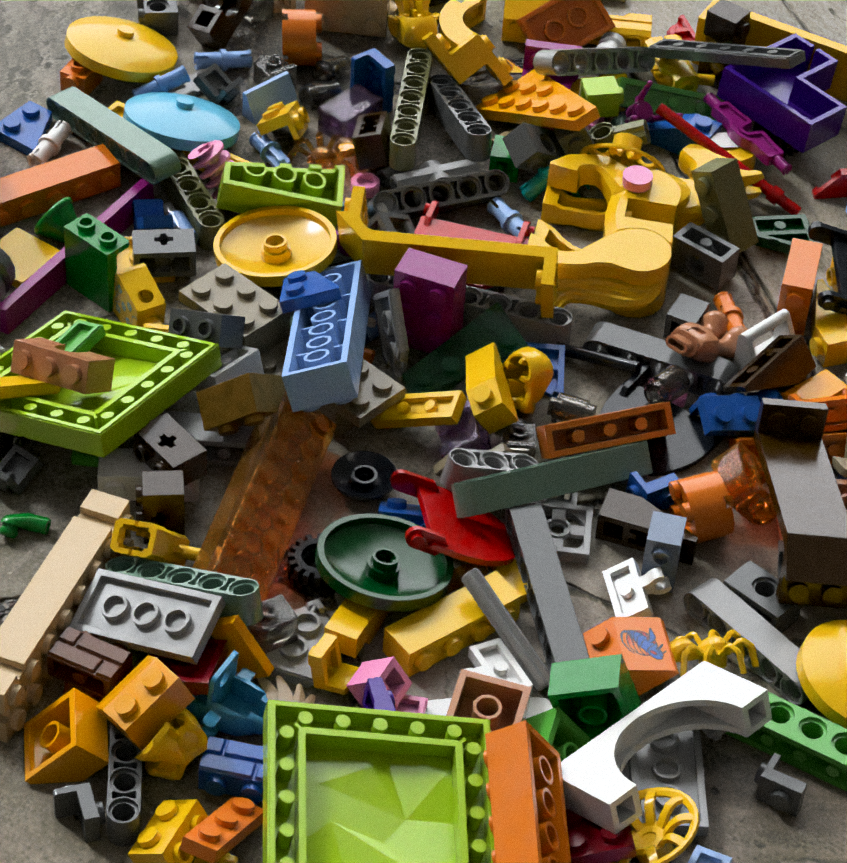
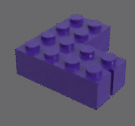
[716,33,847,153]

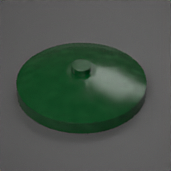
[315,513,454,612]

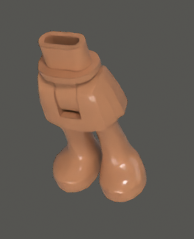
[665,310,748,363]

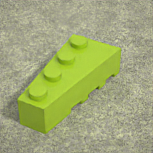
[216,162,346,229]

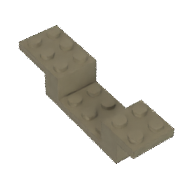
[179,263,405,440]

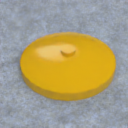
[64,16,178,83]
[213,205,337,287]
[796,620,847,729]

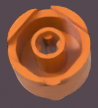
[282,9,322,66]
[668,471,735,544]

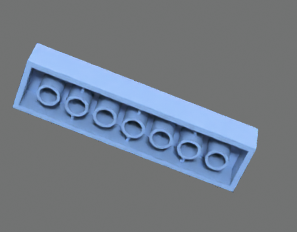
[282,260,371,412]

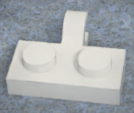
[602,557,672,617]
[464,638,533,695]

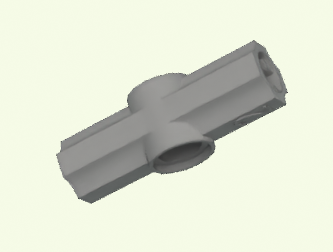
[389,159,480,199]

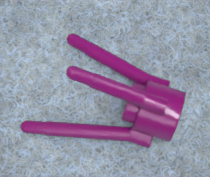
[625,80,683,124]

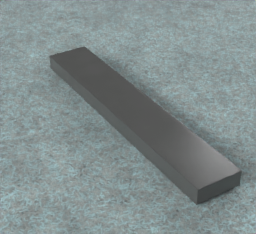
[648,39,806,69]

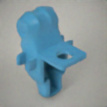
[186,650,268,738]

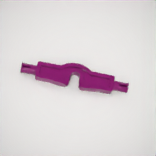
[703,92,792,175]

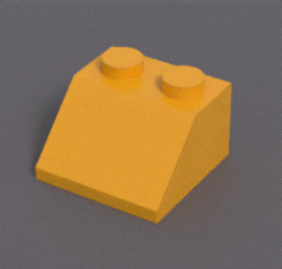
[95,655,195,751]
[24,688,109,784]

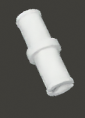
[26,120,72,167]

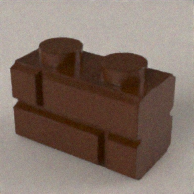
[47,626,133,698]

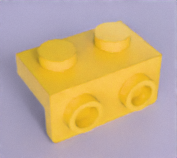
[257,100,310,141]
[128,799,208,863]

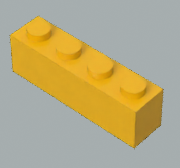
[383,571,522,677]

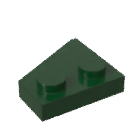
[752,214,816,254]

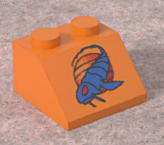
[583,617,679,696]

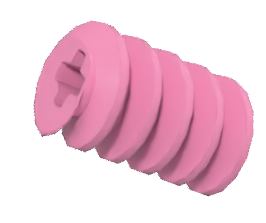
[188,140,234,199]

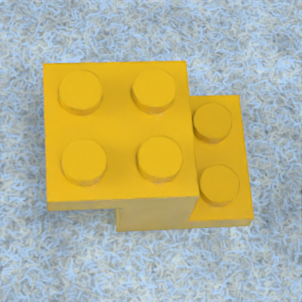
[421,32,513,86]

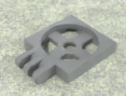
[526,491,593,564]

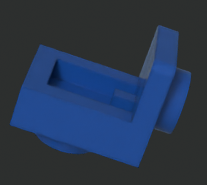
[132,199,173,230]
[625,471,679,510]

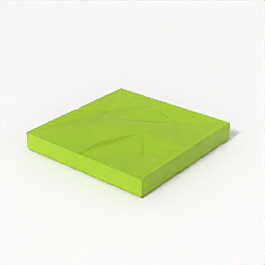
[0,310,222,458]
[262,699,495,863]

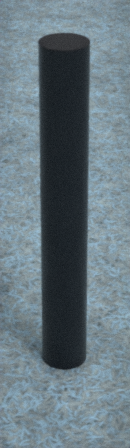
[556,342,642,374]

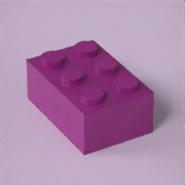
[393,248,468,359]

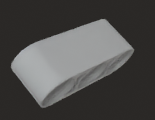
[440,448,539,492]

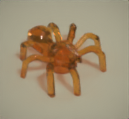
[287,131,359,178]

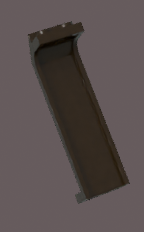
[753,398,847,609]

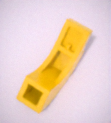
[438,0,487,52]

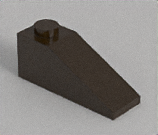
[722,335,817,392]
[595,488,698,565]

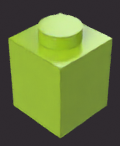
[579,76,624,118]

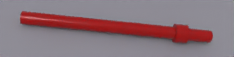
[655,103,802,215]

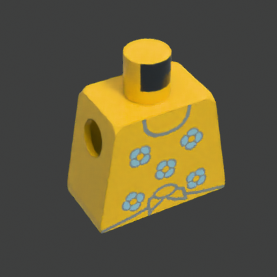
[112,262,166,327]

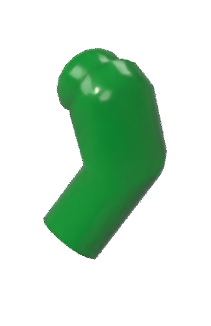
[0,513,51,538]

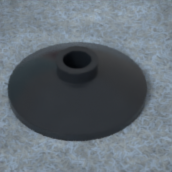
[331,451,397,501]

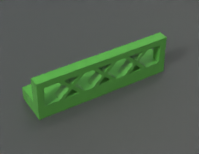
[616,77,725,128]

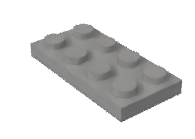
[69,568,226,665]
[628,729,709,836]

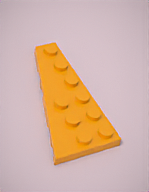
[475,69,600,131]

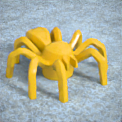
[670,629,759,676]

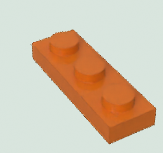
[180,796,263,863]

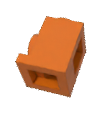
[60,58,103,95]

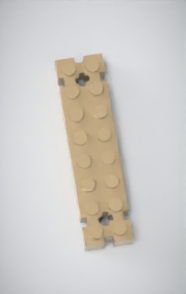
[0,489,134,743]

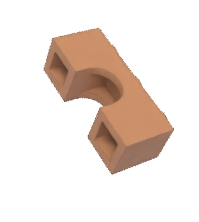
[11,337,115,394]

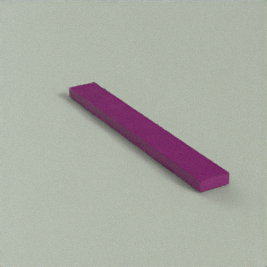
[0,178,154,335]

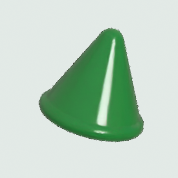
[34,197,77,244]

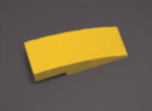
[324,598,389,658]

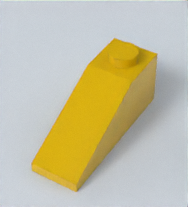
[809,279,847,368]
[465,342,519,434]

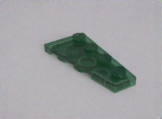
[401,302,528,394]

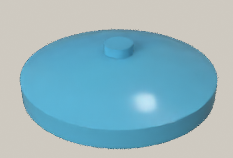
[123,92,240,152]

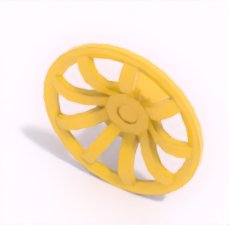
[579,133,666,172]
[610,787,700,863]

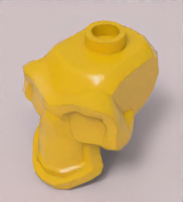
[387,0,440,50]
[502,346,554,414]
[135,708,208,780]

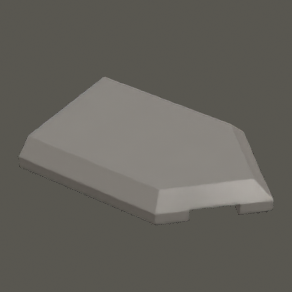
[373,288,409,385]
[258,598,329,688]

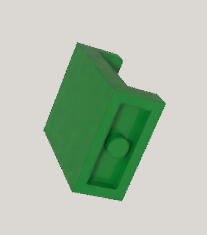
[64,213,129,313]

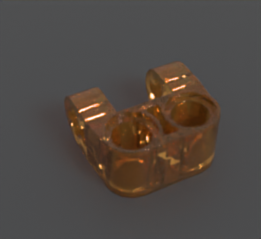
[711,442,776,525]

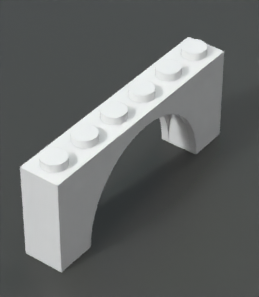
[561,661,772,835]

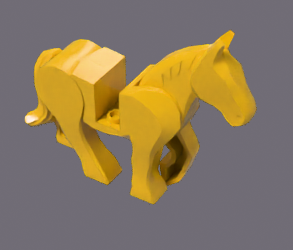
[528,144,764,318]

